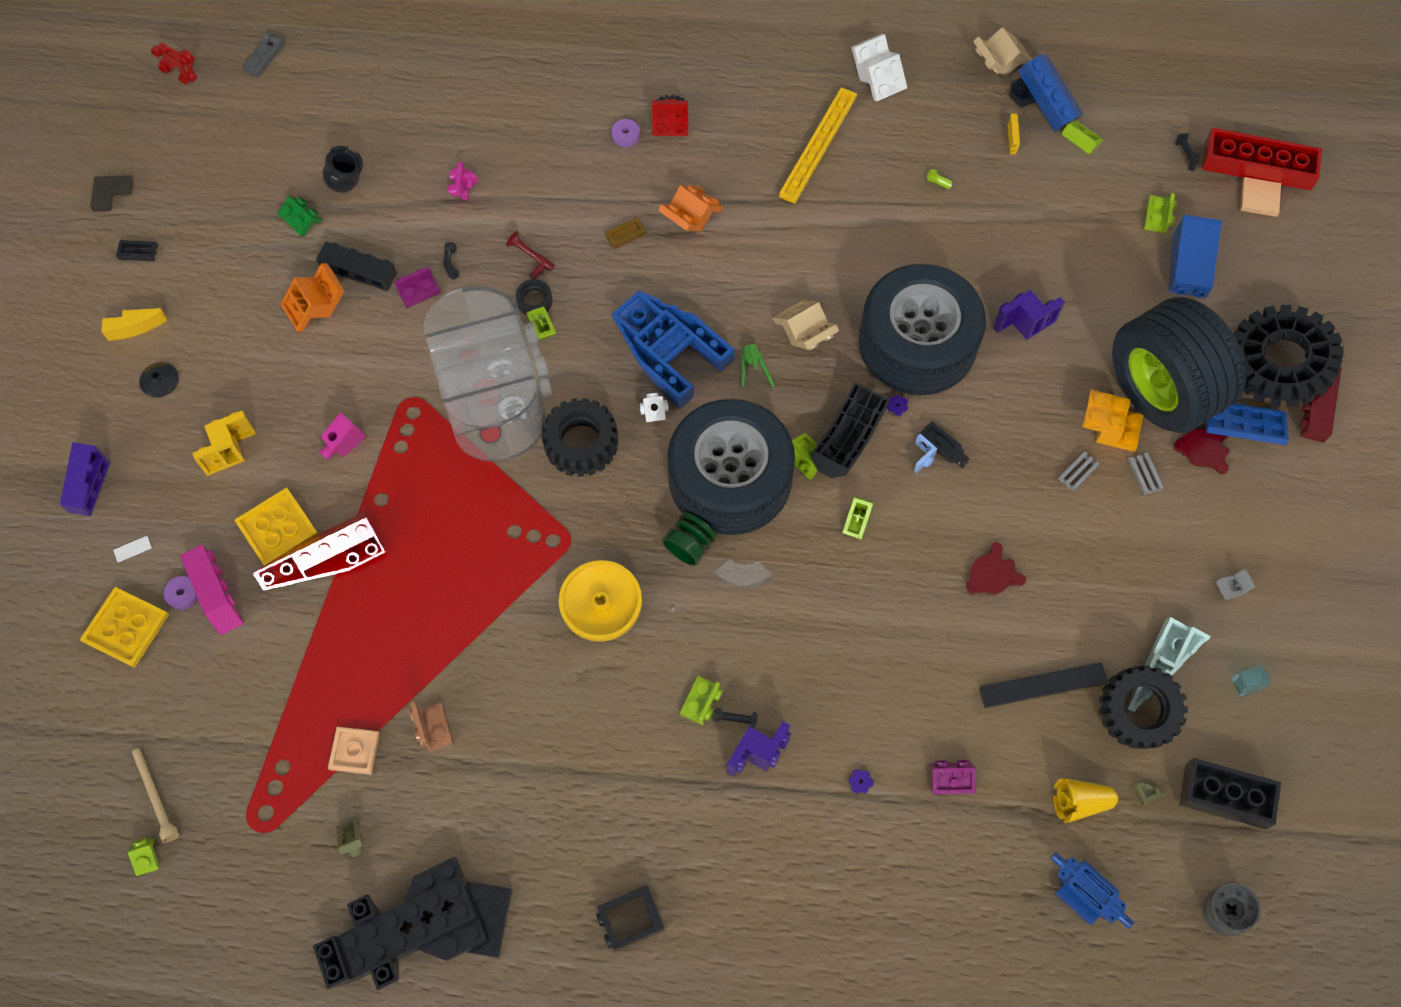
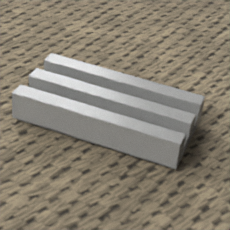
[1058,451,1100,492]
[1128,453,1164,495]

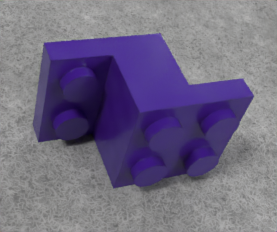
[993,290,1065,340]
[727,721,792,777]

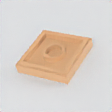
[1240,177,1281,217]
[328,727,380,775]

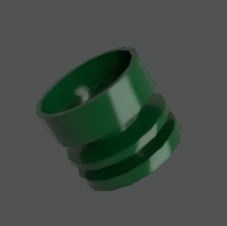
[662,512,717,566]

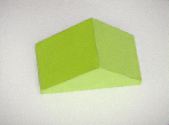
[526,306,556,341]
[842,496,874,539]

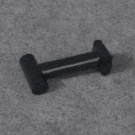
[1175,133,1200,171]
[712,708,758,729]

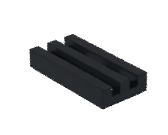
[116,240,158,261]

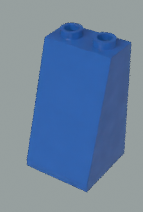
[1169,215,1222,298]

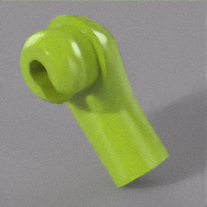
[927,169,952,189]

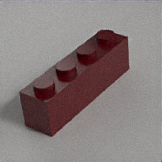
[1299,367,1342,443]

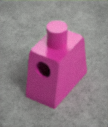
[319,412,366,460]

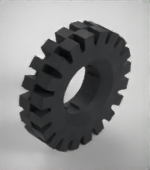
[1234,305,1344,407]

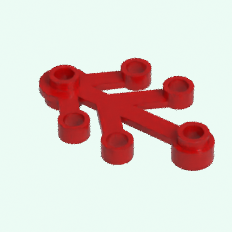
[150,43,197,85]

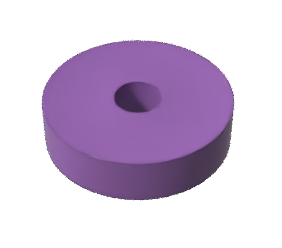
[611,119,640,147]
[164,576,198,610]

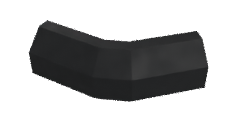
[811,382,890,478]

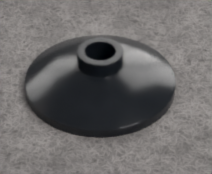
[139,362,179,398]

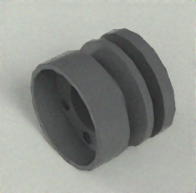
[1203,883,1261,936]

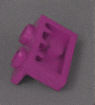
[394,267,441,309]
[930,760,976,794]

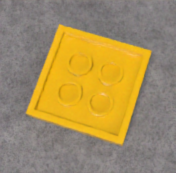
[234,487,319,565]
[80,587,170,668]

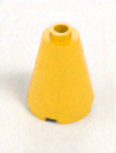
[1053,778,1118,823]

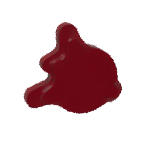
[1174,429,1230,474]
[966,542,1026,595]

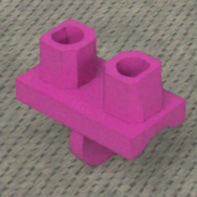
[448,162,478,200]

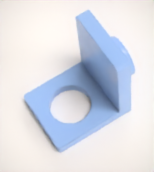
[914,434,937,473]

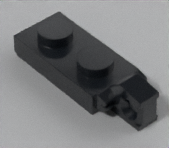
[919,422,969,468]

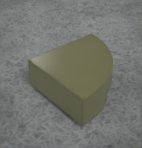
[1132,782,1163,805]

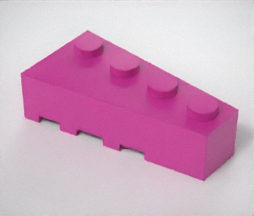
[180,544,244,635]

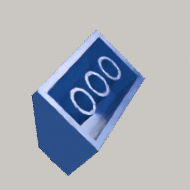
[1018,54,1084,132]

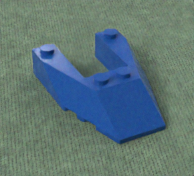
[611,291,734,409]

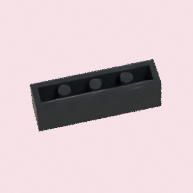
[316,241,397,292]

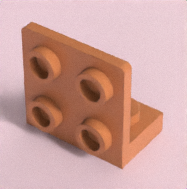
[409,701,454,752]

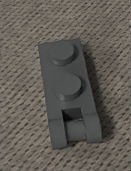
[242,32,285,78]

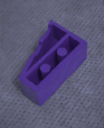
[60,442,111,516]

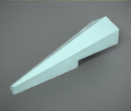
[1125,617,1210,712]

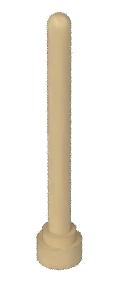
[132,748,179,843]

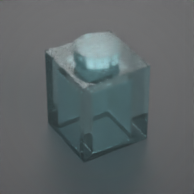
[1231,665,1271,697]

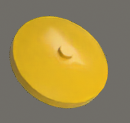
[559,560,642,642]

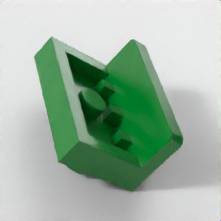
[277,196,323,237]

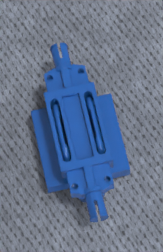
[1050,852,1135,929]

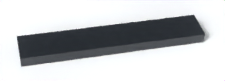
[979,662,1108,708]

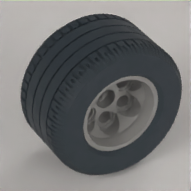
[858,264,986,396]
[667,399,795,535]

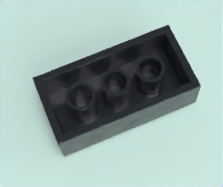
[1179,758,1281,829]

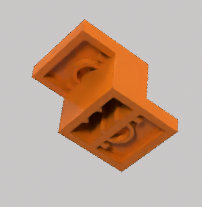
[658,184,724,231]
[280,263,345,332]

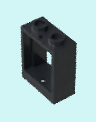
[596,885,665,952]

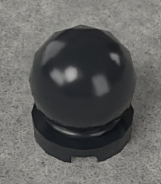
[322,146,363,193]

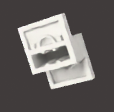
[851,34,907,101]

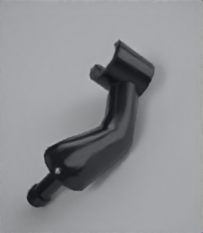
[443,242,459,279]

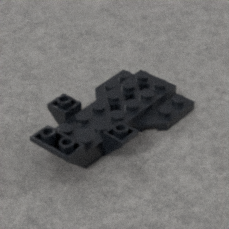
[313,857,489,990]

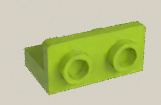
[1144,193,1177,233]
[792,433,817,480]
[680,676,723,725]

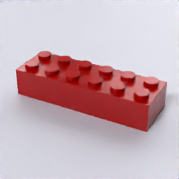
[1201,127,1322,191]

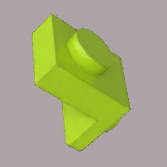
[128,838,160,876]

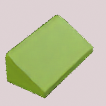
[1062,120,1103,154]

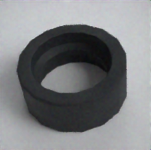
[516,279,553,315]

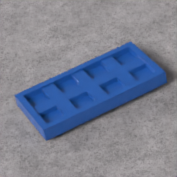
[1206,403,1289,445]

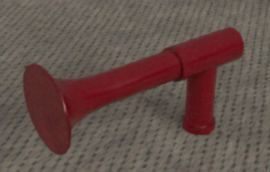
[506,231,555,279]

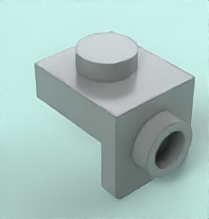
[1216,570,1255,600]

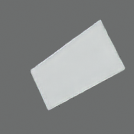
[113,536,152,562]

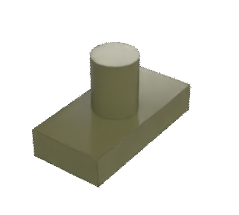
[336,817,364,857]

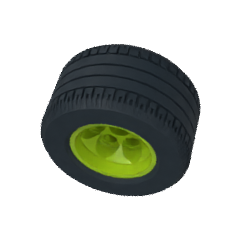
[1112,297,1246,433]

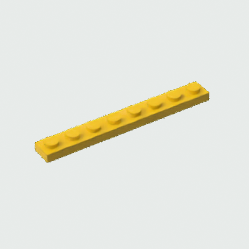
[779,87,857,204]

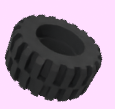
[541,398,618,477]
[1098,665,1188,749]

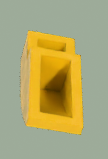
[101,308,167,341]

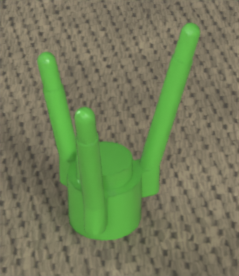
[741,344,775,388]

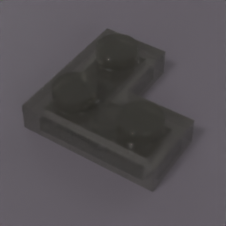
[90,175,133,211]

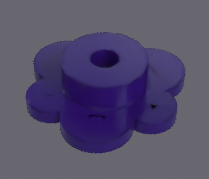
[888,395,908,416]
[848,769,874,794]

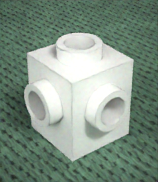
[640,393,668,422]

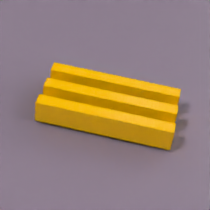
[1007,114,1020,154]

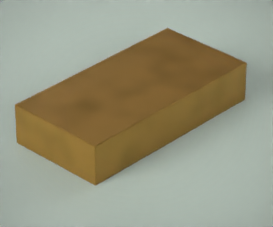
[605,217,646,249]

